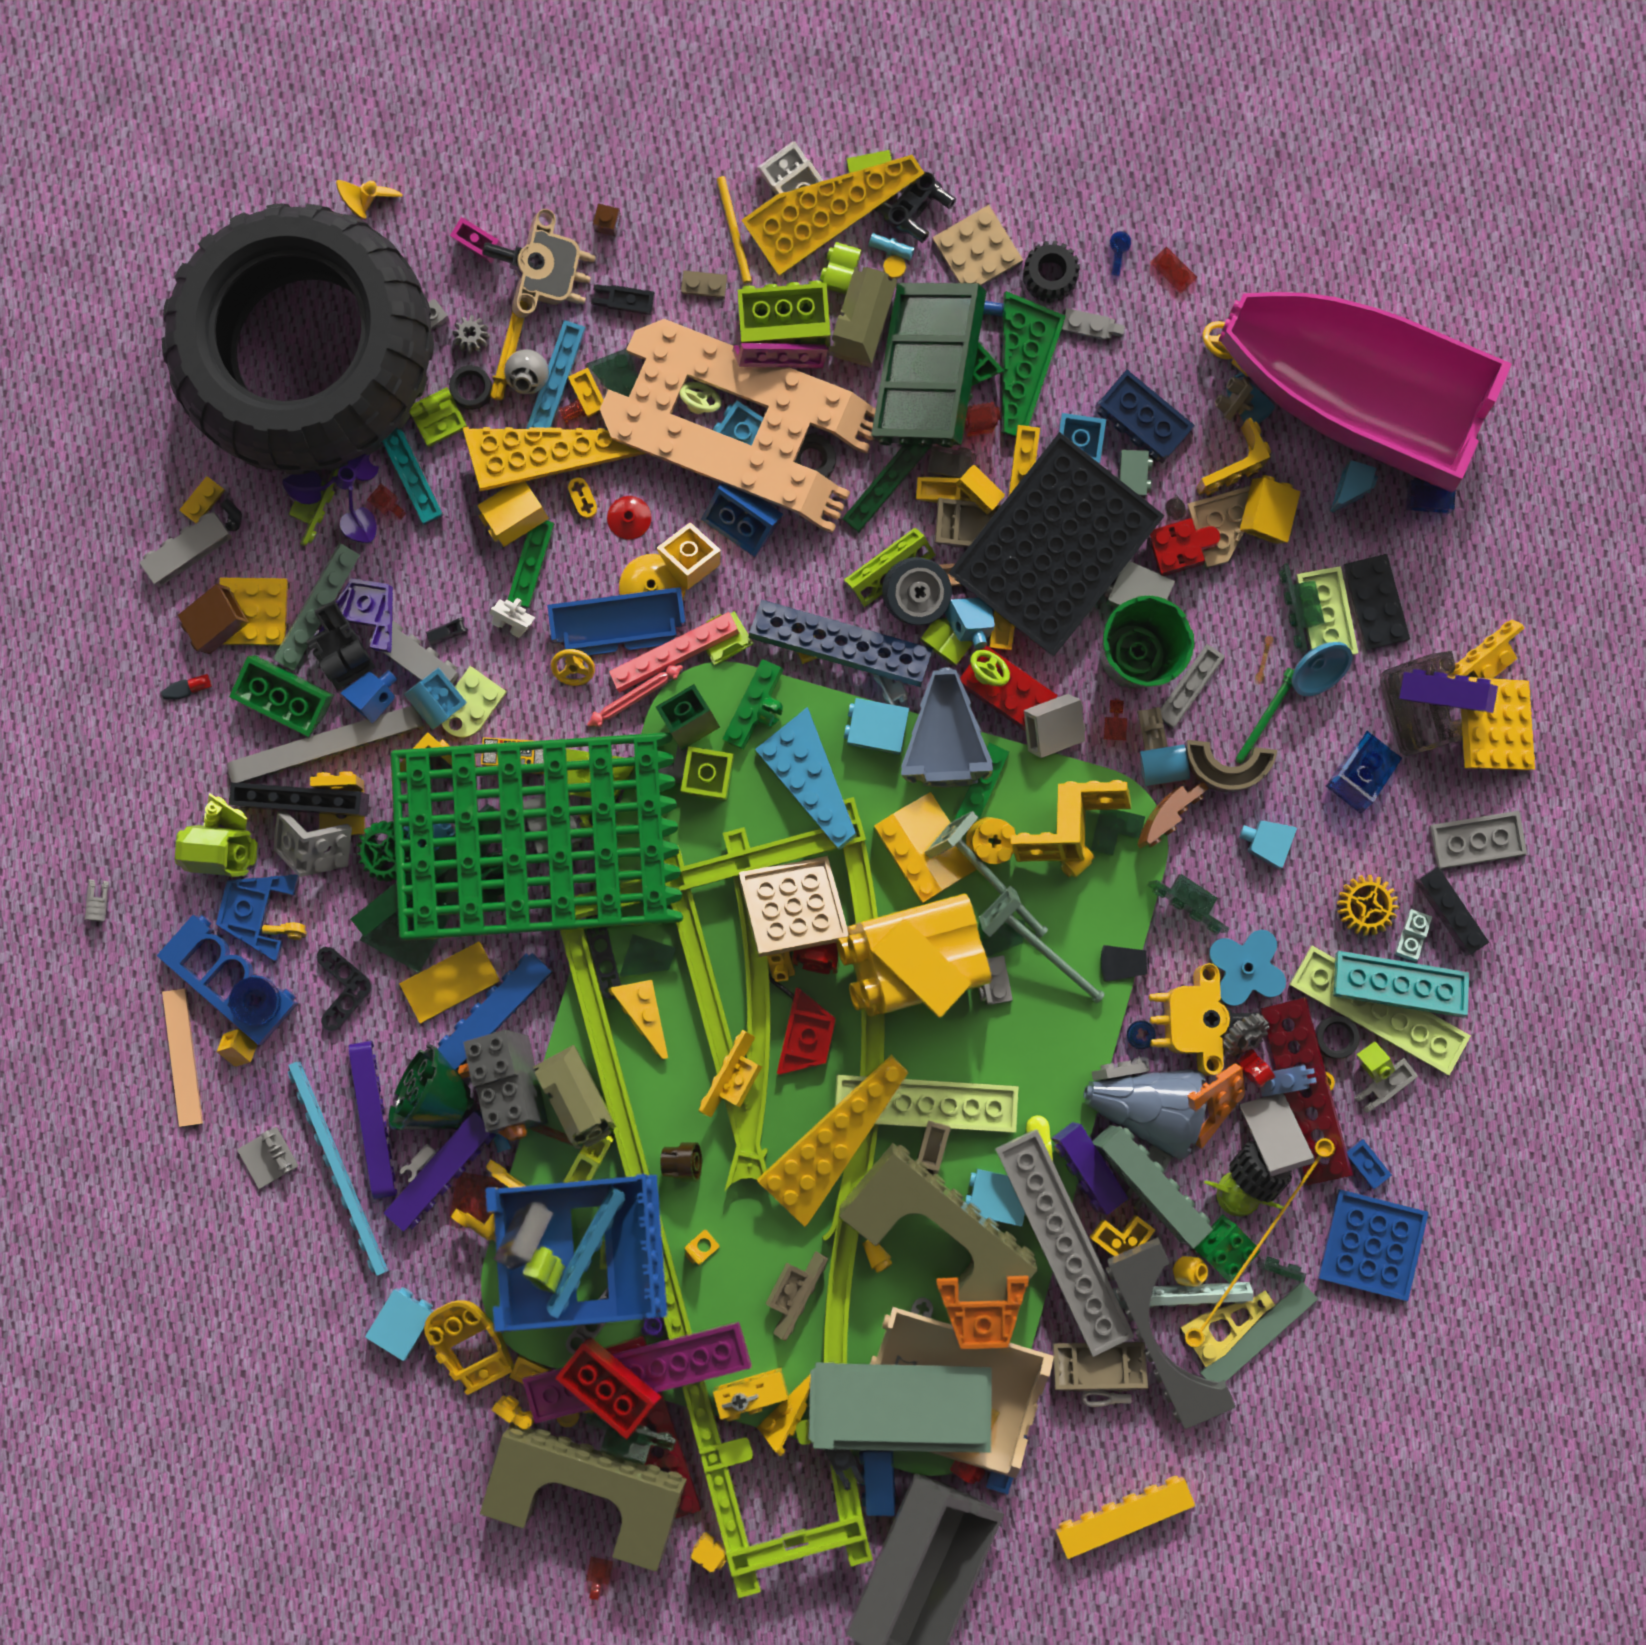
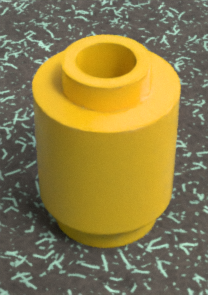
[1060,846,1095,878]

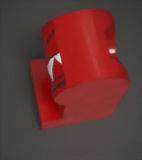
[1236,1049,1275,1088]

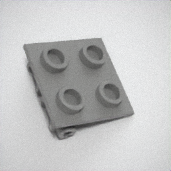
[237,1126,299,1189]

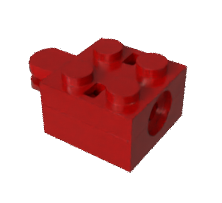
[1149,518,1220,576]

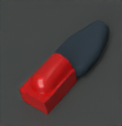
[161,674,212,699]

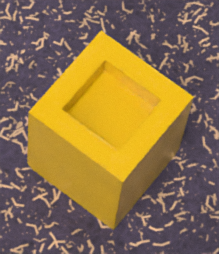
[216,1029,257,1067]

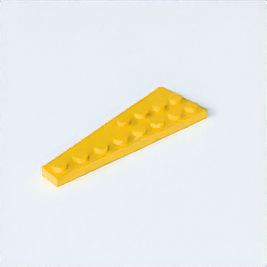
[463,427,647,491]
[758,1055,908,1227]

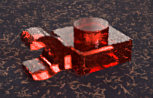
[367,484,407,520]
[586,1556,614,1600]

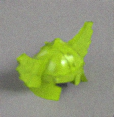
[1204,1173,1284,1217]

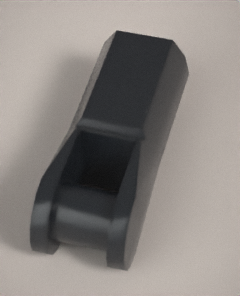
[426,617,469,646]

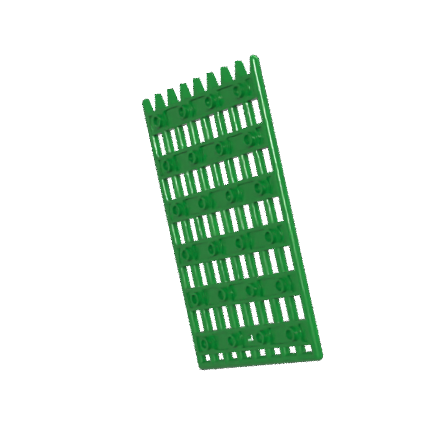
[390,732,684,941]

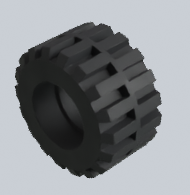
[1023,241,1080,302]
[1229,1141,1293,1202]

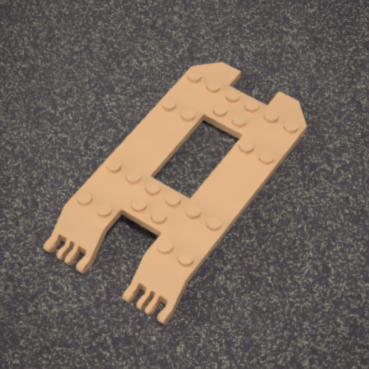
[600,319,876,533]

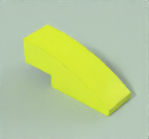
[563,1134,615,1183]

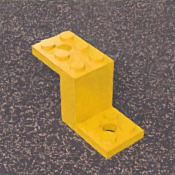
[1011,780,1131,862]

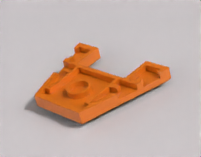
[1187,1063,1245,1149]
[937,1276,1029,1349]

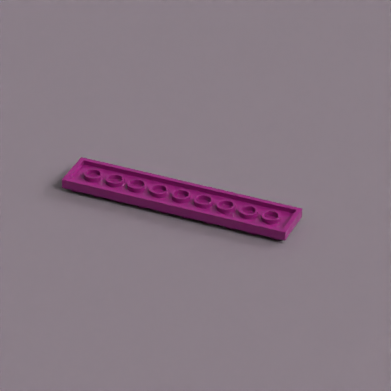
[522,1322,752,1423]

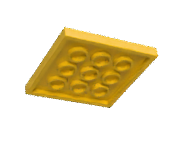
[1461,677,1535,771]

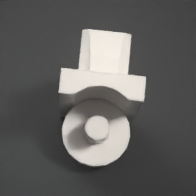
[489,598,535,638]

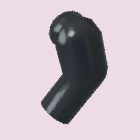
[220,499,242,531]

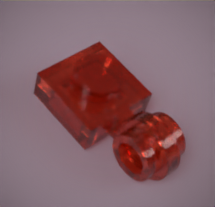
[1103,698,1127,741]

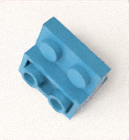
[403,667,467,730]

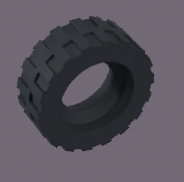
[794,433,836,478]

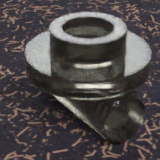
[1165,495,1189,520]

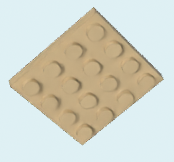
[739,856,849,957]

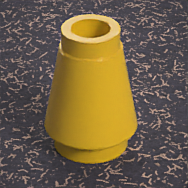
[862,1240,893,1273]

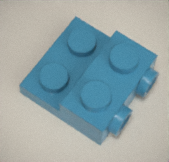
[713,401,764,446]

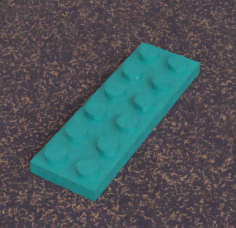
[1333,951,1469,1018]

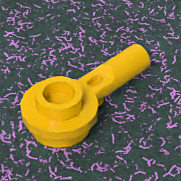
[262,922,307,940]

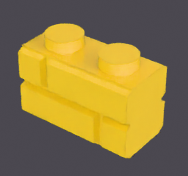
[691,1532,727,1572]

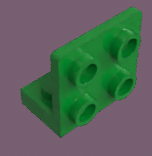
[1194,1214,1261,1283]

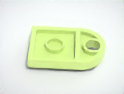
[442,666,507,738]

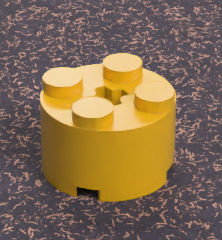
[966,817,1016,864]

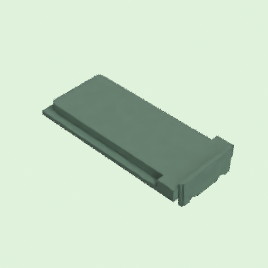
[809,1362,992,1453]

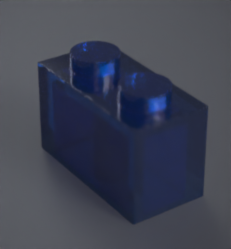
[1406,477,1456,514]

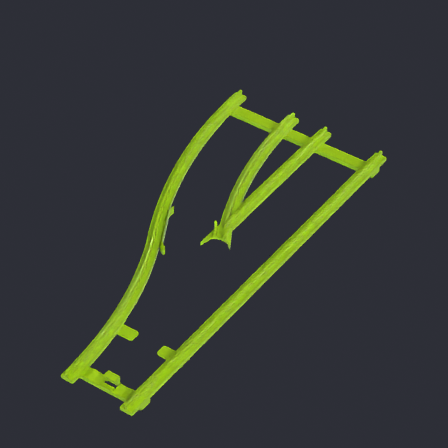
[548,797,885,1598]

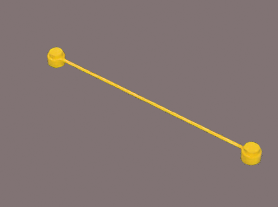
[1185,1138,1335,1348]

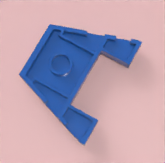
[216,874,299,961]

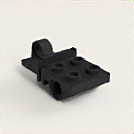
[307,601,376,690]

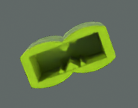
[820,242,861,295]
[920,617,972,667]
[522,1247,565,1294]

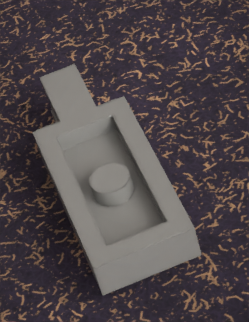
[1062,308,1125,340]
[1092,1057,1151,1080]

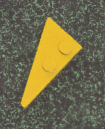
[608,980,668,1059]
[757,1375,810,1456]

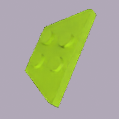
[566,748,635,800]

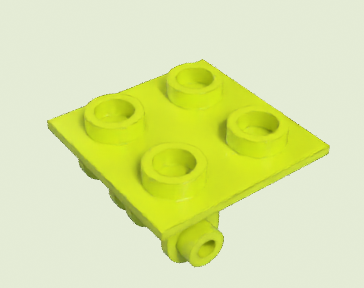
[203,794,247,830]

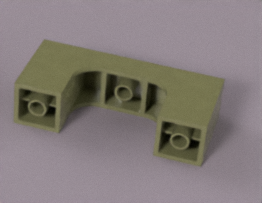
[840,1143,1037,1302]
[480,1423,687,1572]

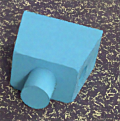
[1239,821,1297,869]

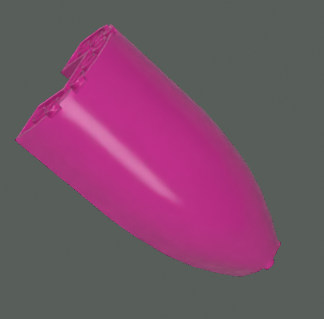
[1218,292,1512,493]

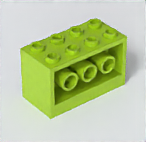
[737,280,831,347]

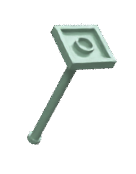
[924,811,1048,938]
[979,886,1105,1003]

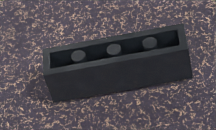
[1415,867,1489,956]

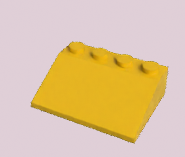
[874,792,977,904]

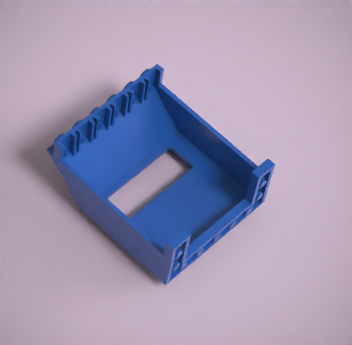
[486,1174,667,1332]

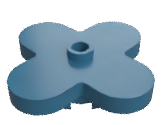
[1209,930,1286,1006]

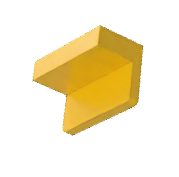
[955,465,1005,514]

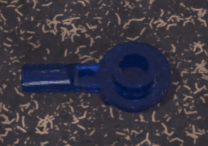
[1109,231,1131,276]

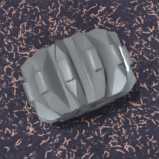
[452,315,490,354]

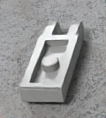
[1354,1058,1418,1113]

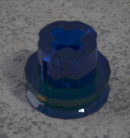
[1126,1020,1156,1050]

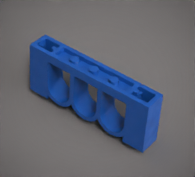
[157,915,298,1045]

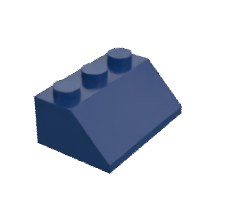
[701,483,784,557]

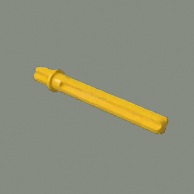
[490,301,528,400]

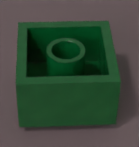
[656,684,720,751]

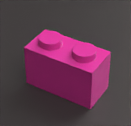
[450,217,503,264]

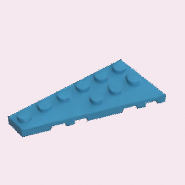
[755,707,857,850]

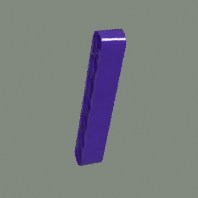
[349,1040,397,1200]

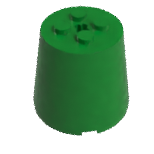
[1100,595,1194,689]

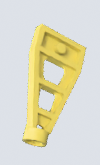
[1180,1291,1275,1367]

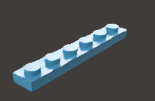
[526,320,586,429]
[546,1185,625,1318]

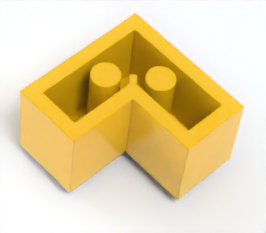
[1089,1215,1155,1256]

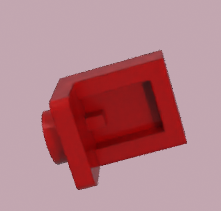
[950,1460,986,1484]

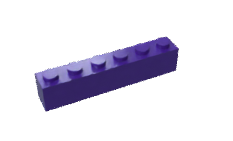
[383,1109,497,1232]

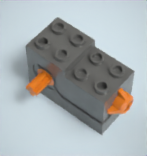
[458,1030,548,1141]

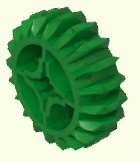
[356,821,411,882]

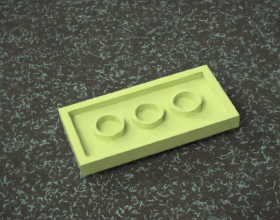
[1296,566,1358,655]

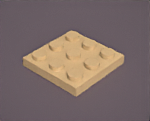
[932,205,1023,286]

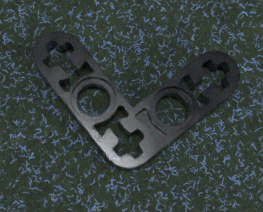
[316,947,372,1031]

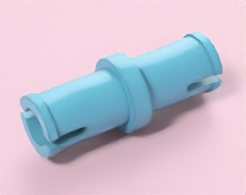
[869,233,915,261]

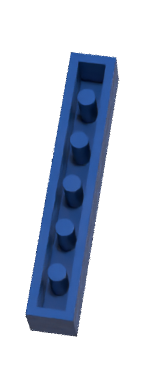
[438,953,553,1070]

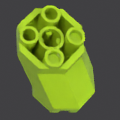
[175,825,258,877]

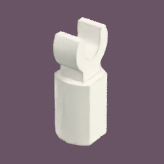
[400,1144,437,1182]

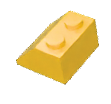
[657,523,721,590]

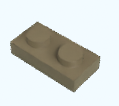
[681,270,727,298]

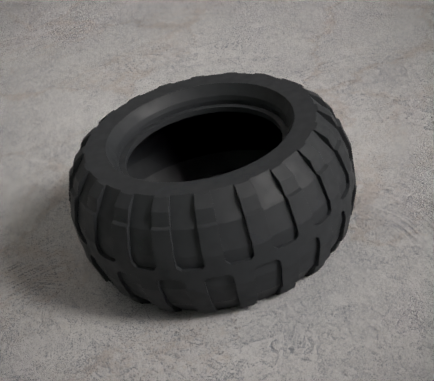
[162,203,434,475]

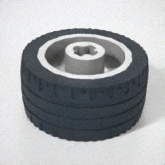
[882,557,952,626]

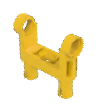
[451,1159,526,1242]

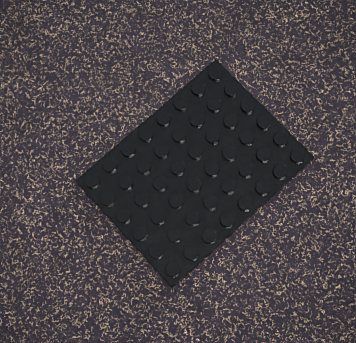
[948,432,1165,657]

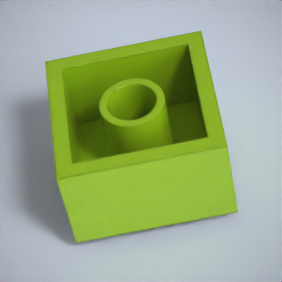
[681,746,734,801]

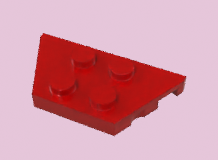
[777,988,836,1074]

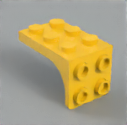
[1196,418,1271,496]

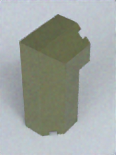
[829,267,897,368]
[533,1045,616,1149]

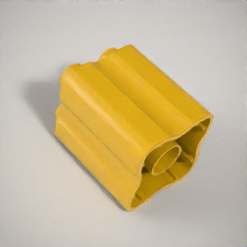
[837,894,991,1016]

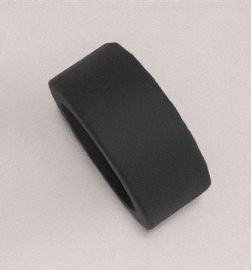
[449,365,492,410]
[1315,1016,1360,1059]

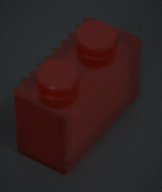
[965,401,1000,437]

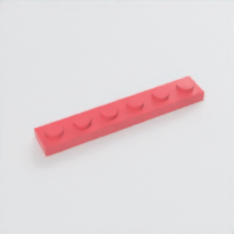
[609,612,739,693]

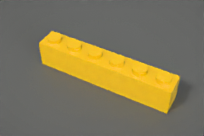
[1055,1475,1196,1559]

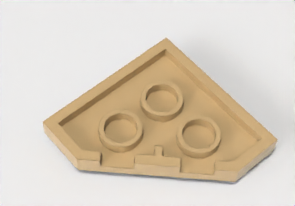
[1187,486,1250,569]

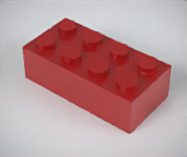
[960,646,1058,732]
[556,1337,661,1439]

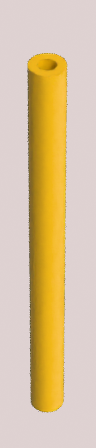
[716,176,752,284]

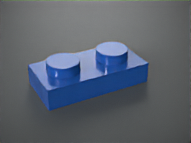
[1347,1139,1392,1189]

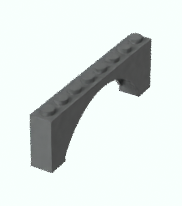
[1106,1238,1236,1429]

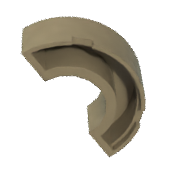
[1184,740,1277,793]

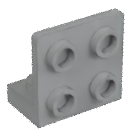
[978,955,1013,1006]

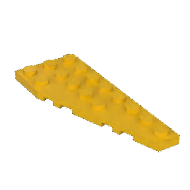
[741,155,925,276]

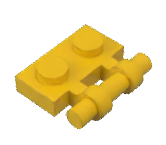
[491,1395,534,1430]

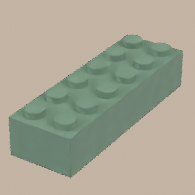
[1092,1125,1213,1249]

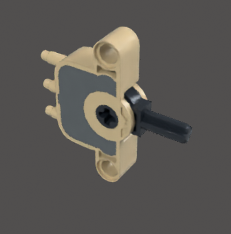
[482,209,595,318]

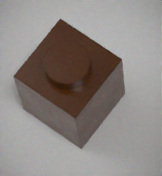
[593,203,621,237]

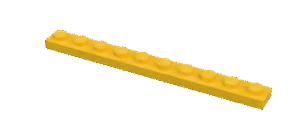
[989,425,1040,650]

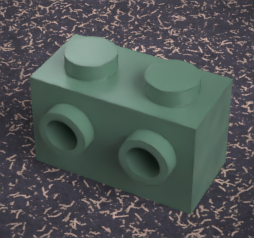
[1119,450,1152,499]

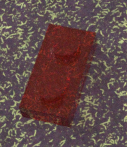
[1150,246,1197,294]

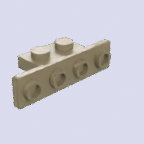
[765,1252,828,1341]

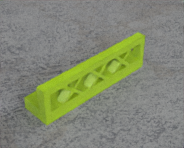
[844,528,936,607]

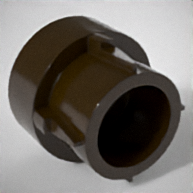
[660,1142,702,1182]

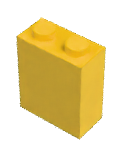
[1240,475,1301,544]
[477,481,549,547]

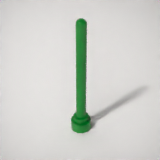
[1236,668,1294,763]

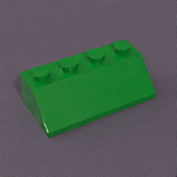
[229,655,334,737]

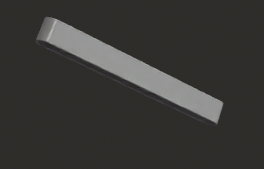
[226,706,424,783]

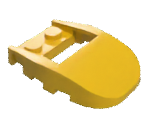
[424,1300,515,1395]

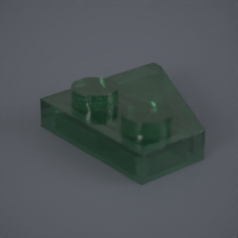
[978,916,1025,957]

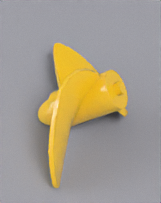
[336,180,403,219]

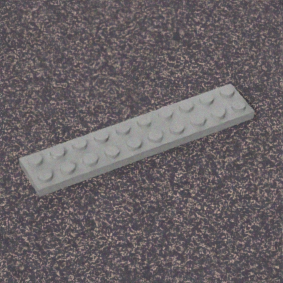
[995,1129,1134,1357]

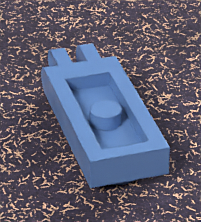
[1260,1065,1317,1097]

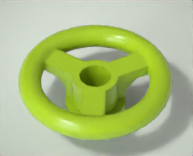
[970,650,1010,686]

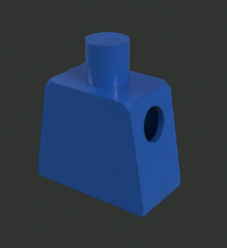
[341,670,397,724]

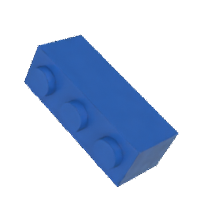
[859,1450,896,1516]

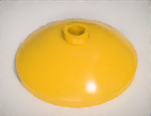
[619,554,686,599]

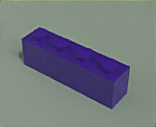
[1399,669,1498,713]
[1052,1122,1129,1215]

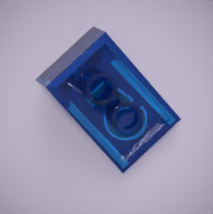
[1326,730,1402,814]

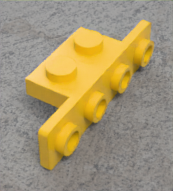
[1445,620,1524,679]
[699,1030,762,1117]

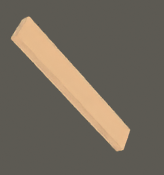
[162,989,203,1127]

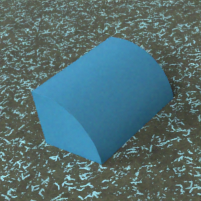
[1140,744,1190,786]

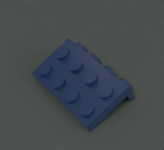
[1095,369,1195,464]

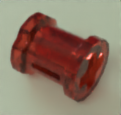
[558,398,586,425]

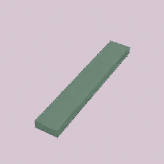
[1200,1281,1318,1382]

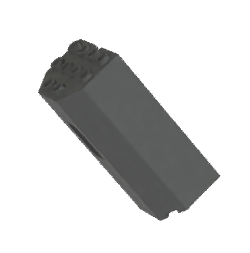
[846,1473,1004,1645]

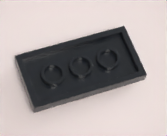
[1343,553,1410,651]

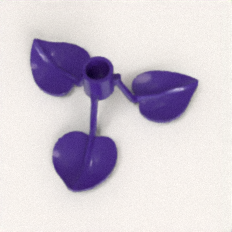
[282,454,379,543]

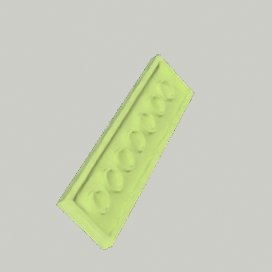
[1289,946,1471,1075]
[835,1075,1019,1132]

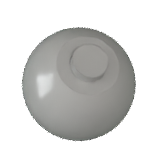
[504,349,549,394]

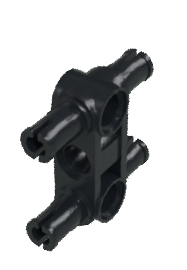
[874,172,956,243]

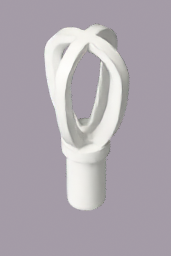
[1082,1390,1132,1407]

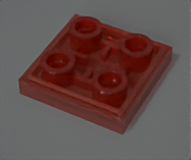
[450,1172,503,1223]

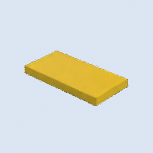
[872,918,971,1018]
[399,941,501,1024]

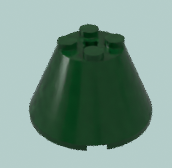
[388,1044,474,1130]

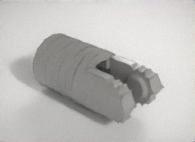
[84,879,109,922]

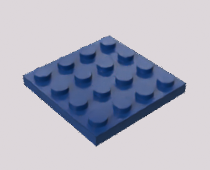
[1318,1189,1429,1301]

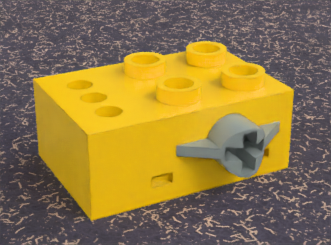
[713,1368,789,1421]

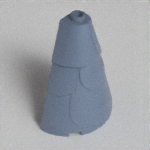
[901,668,993,788]
[1083,1068,1206,1159]

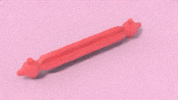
[587,665,683,727]

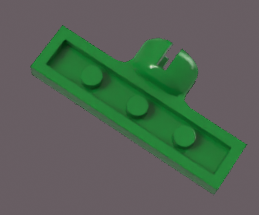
[722,659,784,750]

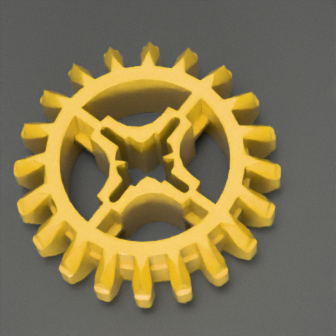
[1337,875,1399,936]

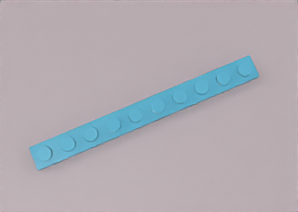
[288,1062,388,1276]

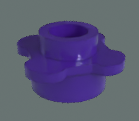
[641,1317,665,1338]

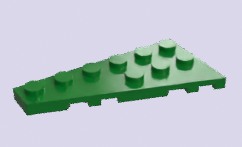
[1001,291,1066,438]

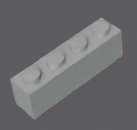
[139,512,233,587]
[369,621,459,684]

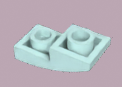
[1394,909,1432,962]

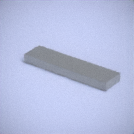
[1160,644,1225,729]

